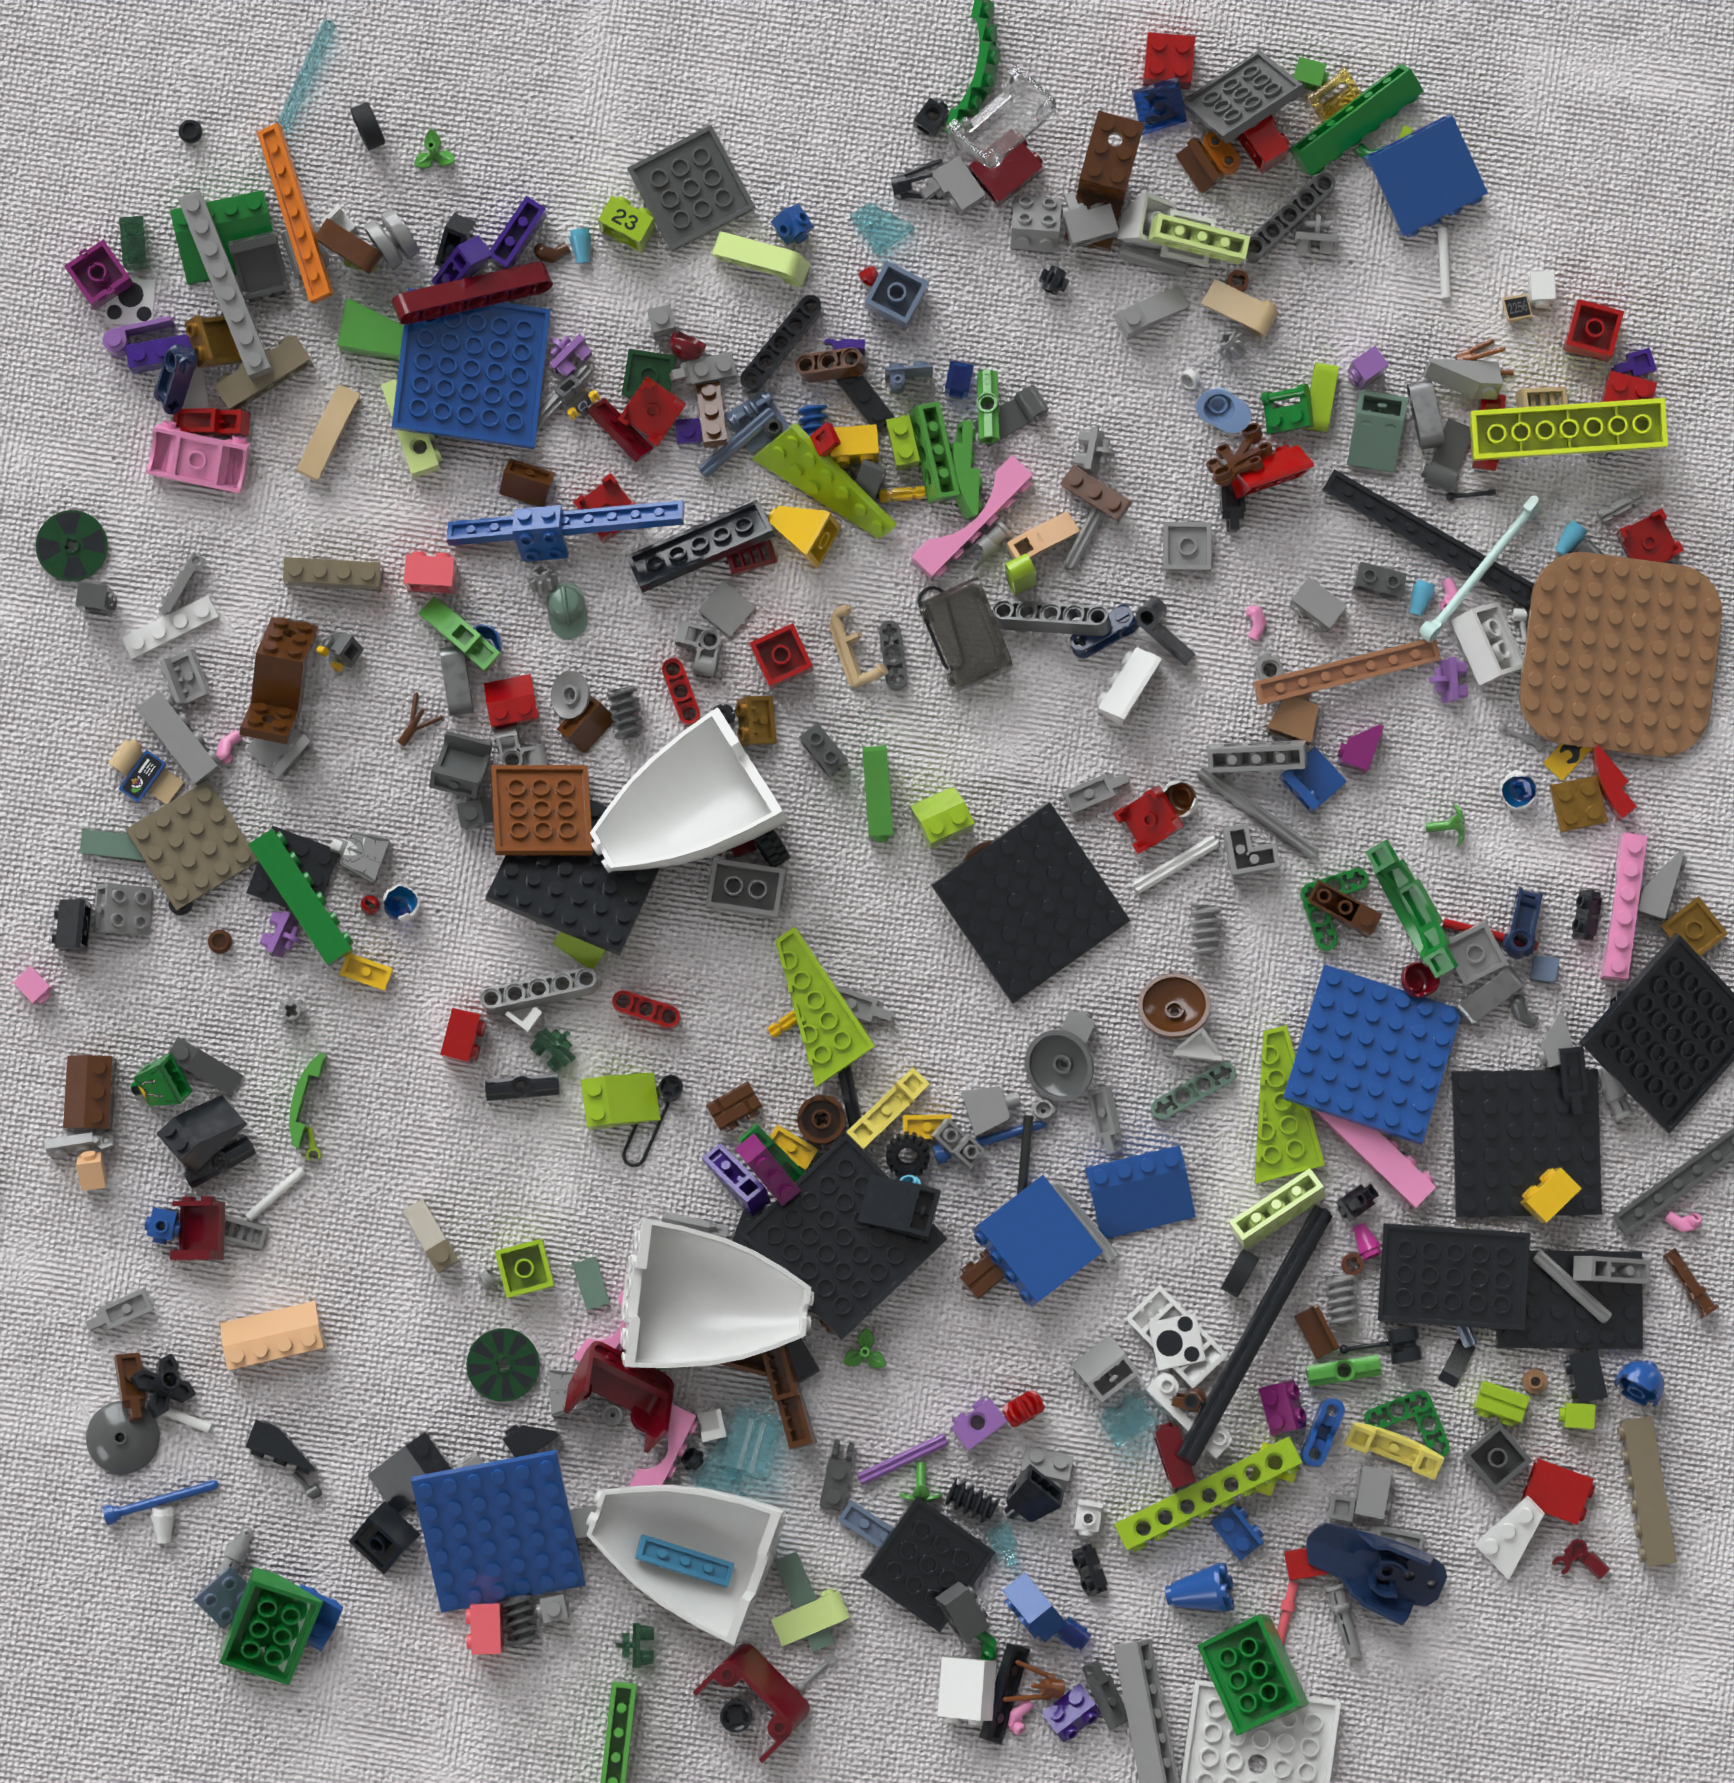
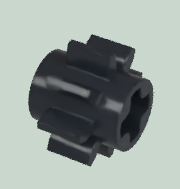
[1039,266,1069,295]

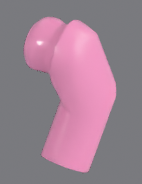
[1440,577,1458,611]
[1246,605,1267,642]
[216,729,243,764]

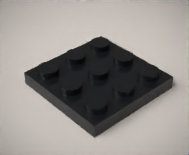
[246,825,340,910]

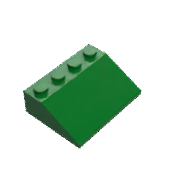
[170,190,274,285]
[219,1567,323,1685]
[1197,1614,1310,1736]

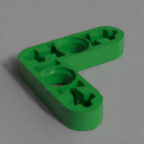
[1300,868,1368,951]
[1363,1390,1450,1457]

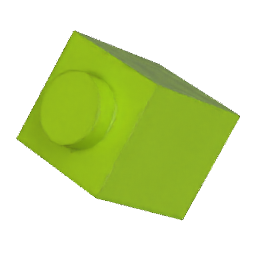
[1558,1403,1596,1429]

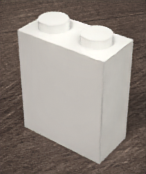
[938,1657,997,1725]

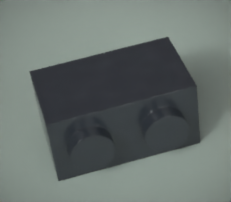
[1563,1349,1608,1403]

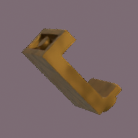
[185,315,243,368]

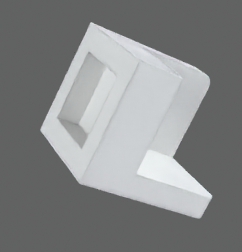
[321,205,357,233]
[505,998,544,1033]
[697,1408,727,1442]

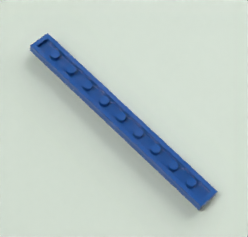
[446,500,685,546]

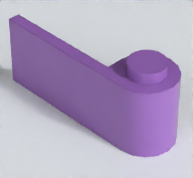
[103,316,175,358]

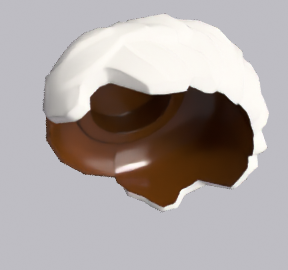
[1163,781,1198,818]

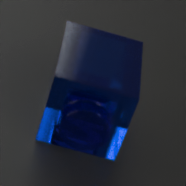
[945,361,974,399]

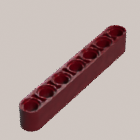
[391,262,553,325]

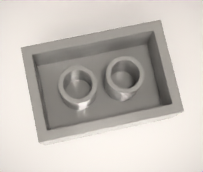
[706,858,785,919]

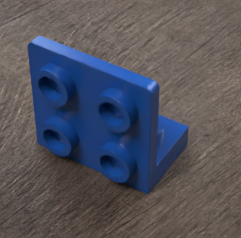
[1279,747,1346,813]
[299,1584,343,1652]

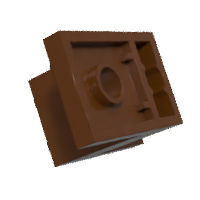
[1064,110,1145,252]
[239,617,318,744]

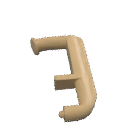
[830,604,888,688]

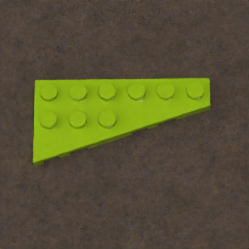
[752,422,897,539]
[775,926,876,1088]
[1254,1025,1325,1184]

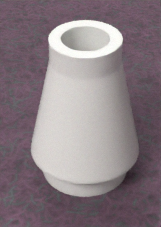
[151,1506,175,1543]

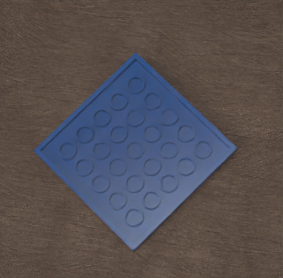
[391,288,550,449]
[1282,964,1461,1145]
[411,1450,586,1613]

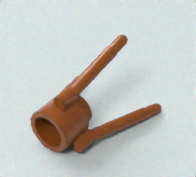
[1455,339,1514,375]
[1003,1660,1065,1702]

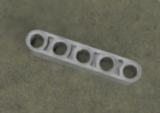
[480,968,599,1015]

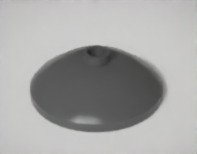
[1025,1029,1094,1102]
[86,1401,160,1474]

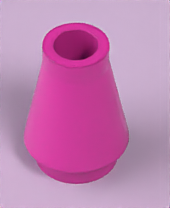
[1352,1223,1382,1261]

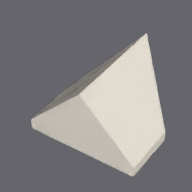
[1172,1027,1222,1063]

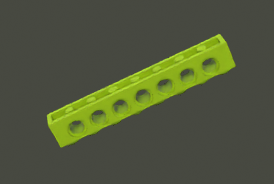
[1114,1436,1303,1552]

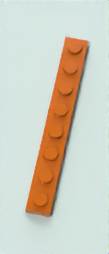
[257,123,334,304]

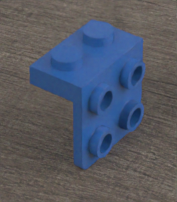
[512,505,569,562]

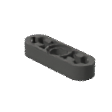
[879,620,907,691]

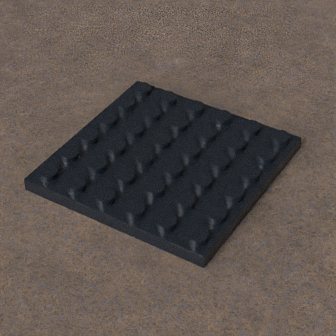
[485,800,661,956]
[930,801,1131,1004]
[1579,933,1734,1134]
[1451,1069,1602,1217]
[740,1133,948,1341]

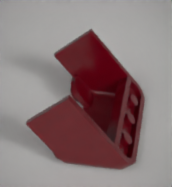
[564,1341,674,1453]
[693,1643,810,1763]

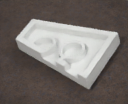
[1474,1495,1545,1580]

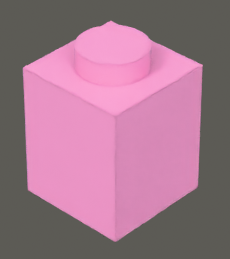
[13,966,54,1005]

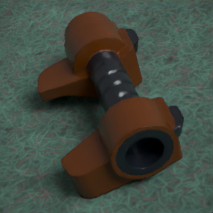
[1171,1388,1207,1413]

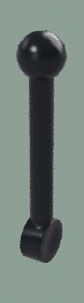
[1446,489,1496,501]
[1339,1341,1390,1354]

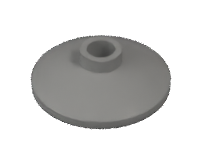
[551,671,590,719]

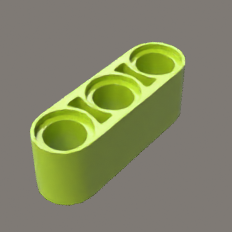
[1304,362,1339,433]
[1005,553,1037,596]

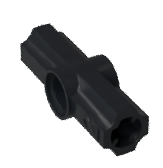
[485,1074,560,1101]
[182,1135,257,1189]

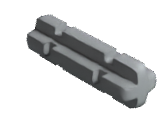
[1598,491,1643,523]

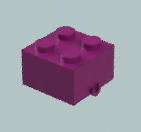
[64,239,134,310]

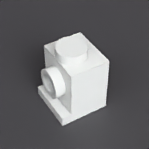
[1074,1499,1103,1537]

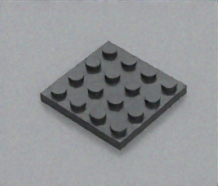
[1181,50,1306,143]
[627,125,756,253]

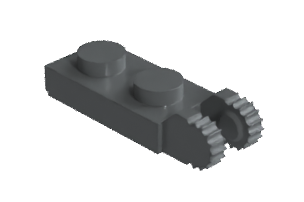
[819,1439,855,1511]

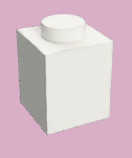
[1527,271,1556,308]

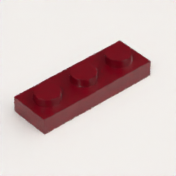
[587,398,654,462]

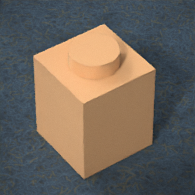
[76,1151,107,1191]

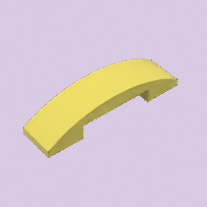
[846,1067,930,1150]
[1344,1422,1444,1480]

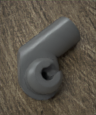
[1510,994,1539,1028]

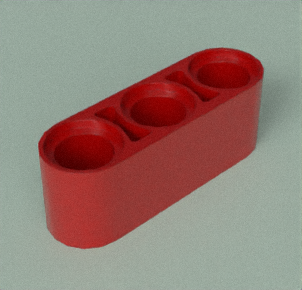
[662,658,701,727]
[612,990,681,1029]

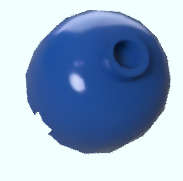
[1614,1361,1665,1407]

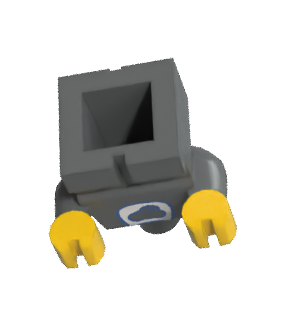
[553,375,600,420]
[316,632,364,672]

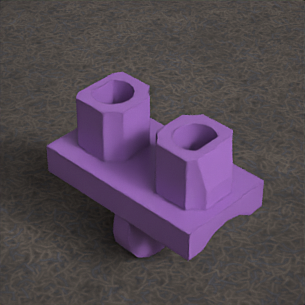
[549,333,592,378]
[1429,657,1468,703]
[260,911,303,958]

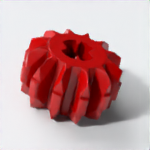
[1002,1390,1045,1427]

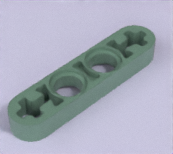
[1150,1062,1236,1120]

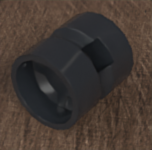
[1386,1326,1423,1365]
[720,1699,752,1733]

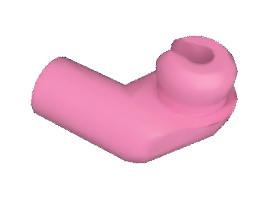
[1664,1210,1702,1233]
[1008,1700,1034,1735]

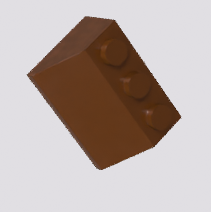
[63,1055,116,1131]

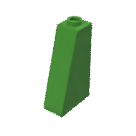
[337,299,403,360]
[862,745,893,843]

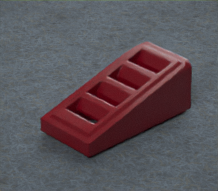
[726,539,778,577]

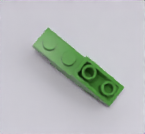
[949,420,983,520]
[418,596,502,673]

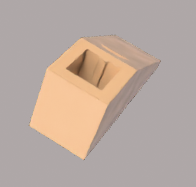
[1006,511,1080,560]

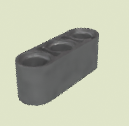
[1407,380,1445,450]
[439,646,474,716]
[1455,966,1525,1027]

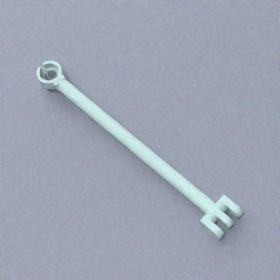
[1419,495,1540,643]

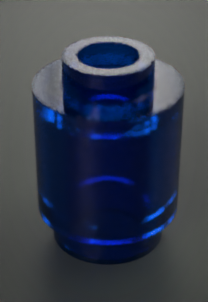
[1055,1616,1091,1650]

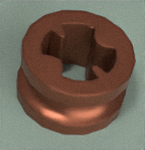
[1227,270,1249,292]
[1341,1253,1364,1275]

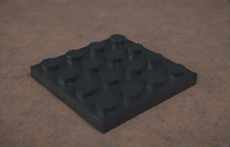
[860,1496,996,1632]

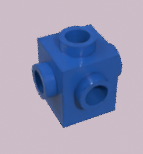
[771,204,814,245]
[144,1207,181,1245]

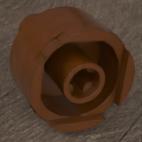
[797,1095,846,1145]

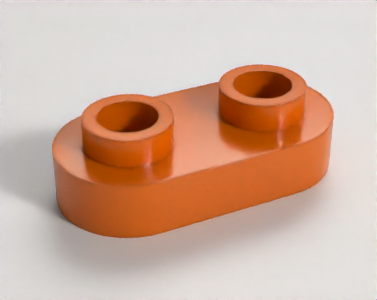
[1203,131,1240,175]

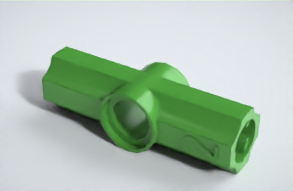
[977,369,1000,444]
[1305,1354,1382,1387]

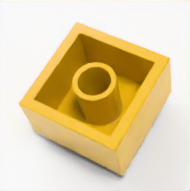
[830,424,879,469]
[1520,1168,1582,1224]

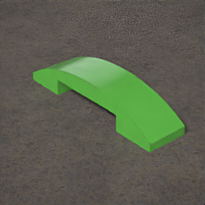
[289,1053,327,1149]

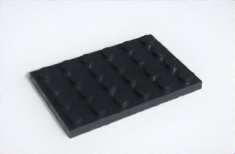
[1378,1223,1531,1331]
[1496,1250,1643,1349]

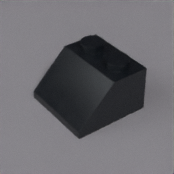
[52,899,92,952]
[348,1501,420,1575]

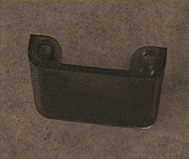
[919,577,1013,692]

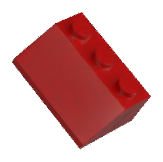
[1231,444,1314,499]

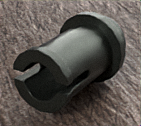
[764,419,783,440]

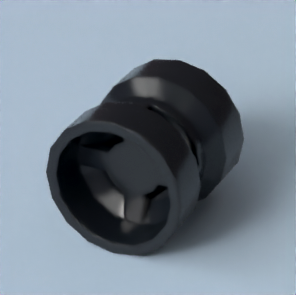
[657,1075,683,1103]

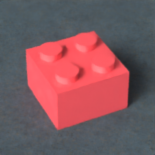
[404,551,458,594]
[466,1602,504,1655]

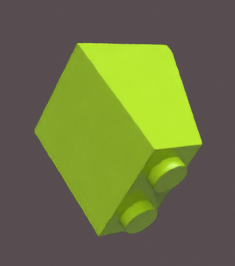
[910,786,975,850]

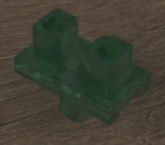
[530,1028,576,1072]
[615,1622,654,1668]

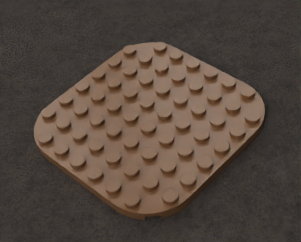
[1519,552,1722,757]

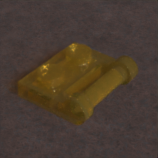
[1305,67,1361,123]

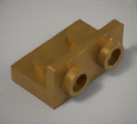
[735,696,777,747]

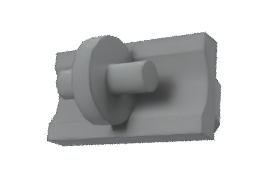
[1294,214,1339,254]
[1074,426,1115,475]

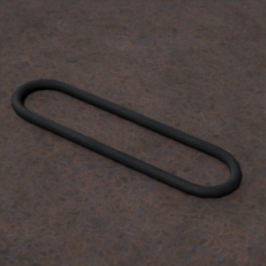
[622,1088,670,1167]

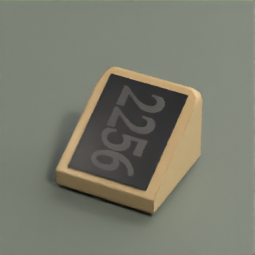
[1502,294,1533,324]

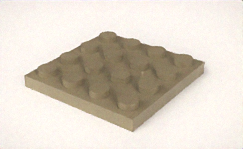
[125,779,258,911]

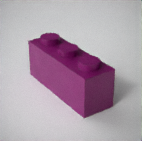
[735,1133,801,1206]

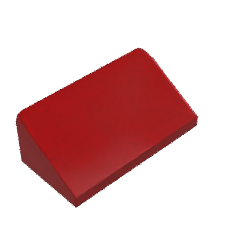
[1284,1548,1329,1580]

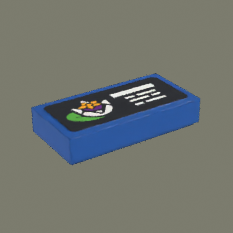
[119,750,167,803]

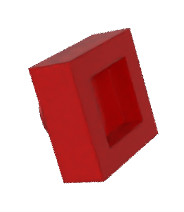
[810,423,841,457]

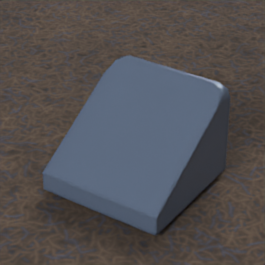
[1530,955,1559,983]

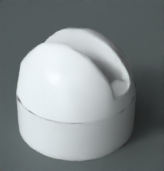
[1179,368,1200,389]

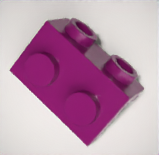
[1258,1379,1306,1436]

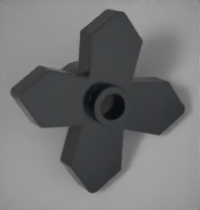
[130,1354,196,1419]

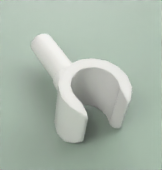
[1512,609,1527,642]

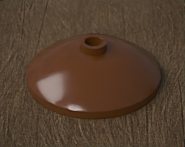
[1138,973,1211,1039]

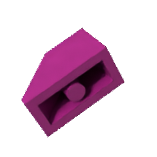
[1337,724,1384,774]

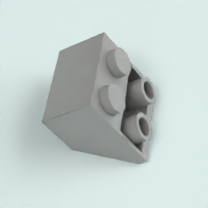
[1071,1335,1140,1403]

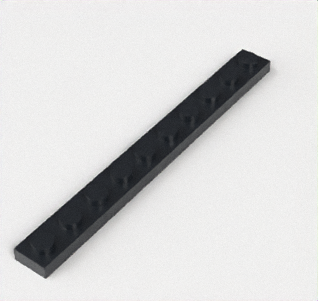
[1322,469,1534,611]

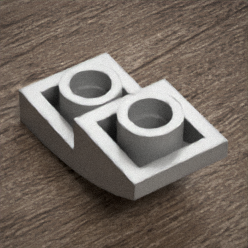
[931,1118,986,1169]

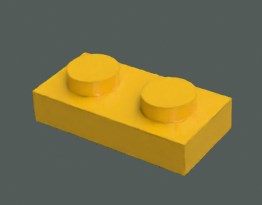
[339,953,394,991]
[903,1114,951,1140]
[769,1124,819,1170]

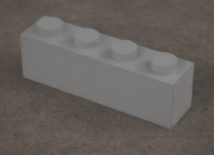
[136,691,221,786]

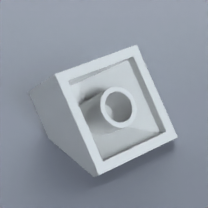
[1117,191,1177,250]

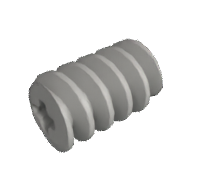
[1191,905,1221,955]
[1325,1274,1359,1325]

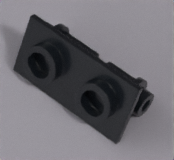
[1572,890,1603,941]
[1071,1543,1108,1597]

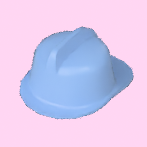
[1196,388,1251,433]

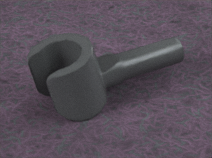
[292,1471,322,1499]

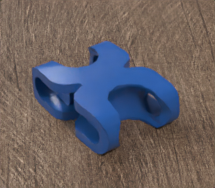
[1300,1398,1345,1467]

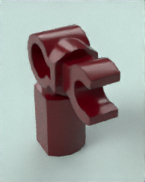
[1552,1538,1610,1580]

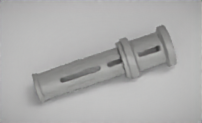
[1324,1582,1362,1659]

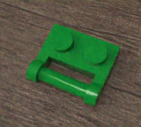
[1261,383,1314,435]

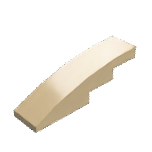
[296,384,360,481]

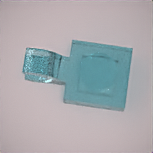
[985,1522,1018,1567]

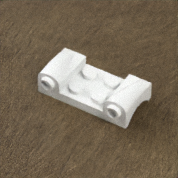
[1143,1373,1232,1459]

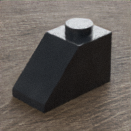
[435,213,476,267]
[502,1424,560,1457]

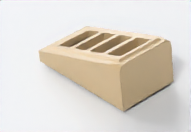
[1515,386,1568,408]

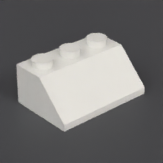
[1450,602,1523,686]
[1096,647,1162,726]

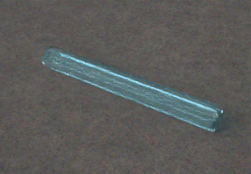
[277,19,335,129]

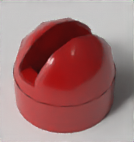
[858,266,878,286]
[360,895,380,915]

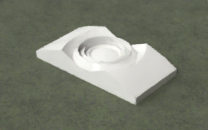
[1125,1285,1228,1389]

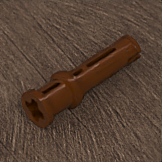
[1662,1248,1719,1319]

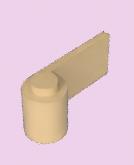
[1201,279,1279,338]
[108,738,185,804]

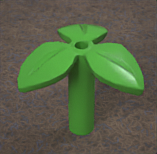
[414,129,455,169]
[1426,804,1466,846]
[843,1328,886,1368]
[899,1462,942,1503]

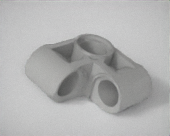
[674,621,722,677]
[494,726,548,765]

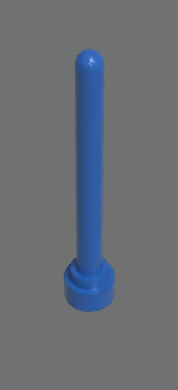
[933,1121,1047,1165]
[102,1480,219,1526]

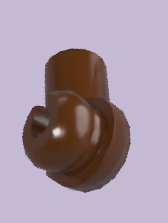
[534,242,571,263]

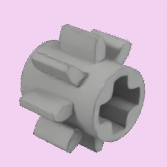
[1217,331,1247,361]
[527,565,559,595]
[277,996,308,1027]

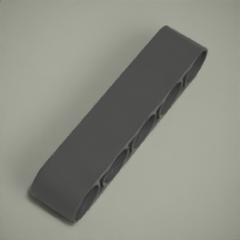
[1246,172,1336,262]
[993,600,1112,636]

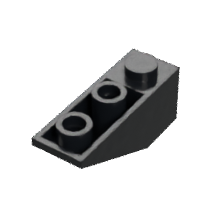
[246,1419,318,1475]

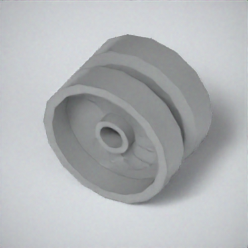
[363,208,420,270]

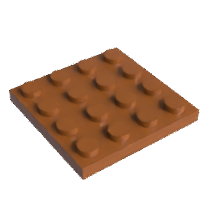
[490,765,593,855]

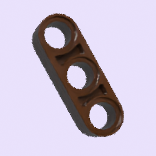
[314,218,383,274]
[795,347,868,383]

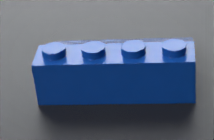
[1084,1145,1196,1239]

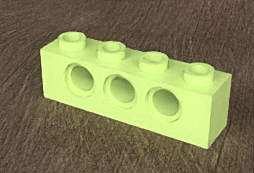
[1148,213,1250,265]
[381,379,443,478]
[1229,1168,1326,1250]

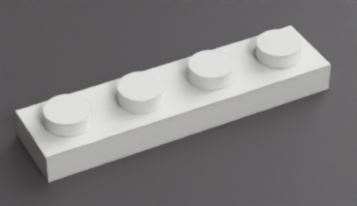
[122,595,219,660]

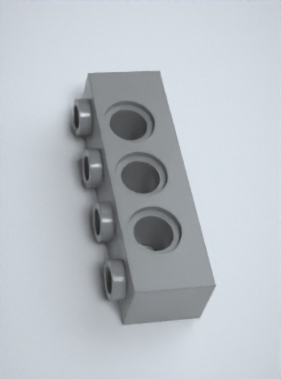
[1207,740,1308,773]

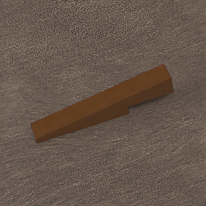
[761,1344,817,1450]

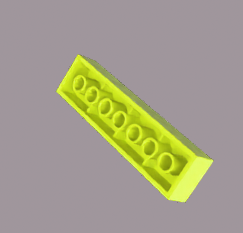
[1469,398,1668,461]

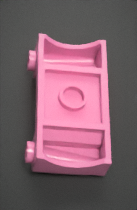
[146,420,251,493]

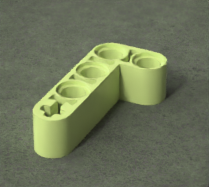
[711,232,810,287]

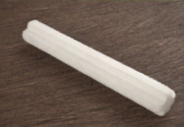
[1133,836,1219,893]

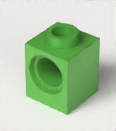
[1294,57,1329,93]

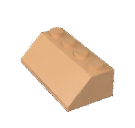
[220,1301,326,1371]

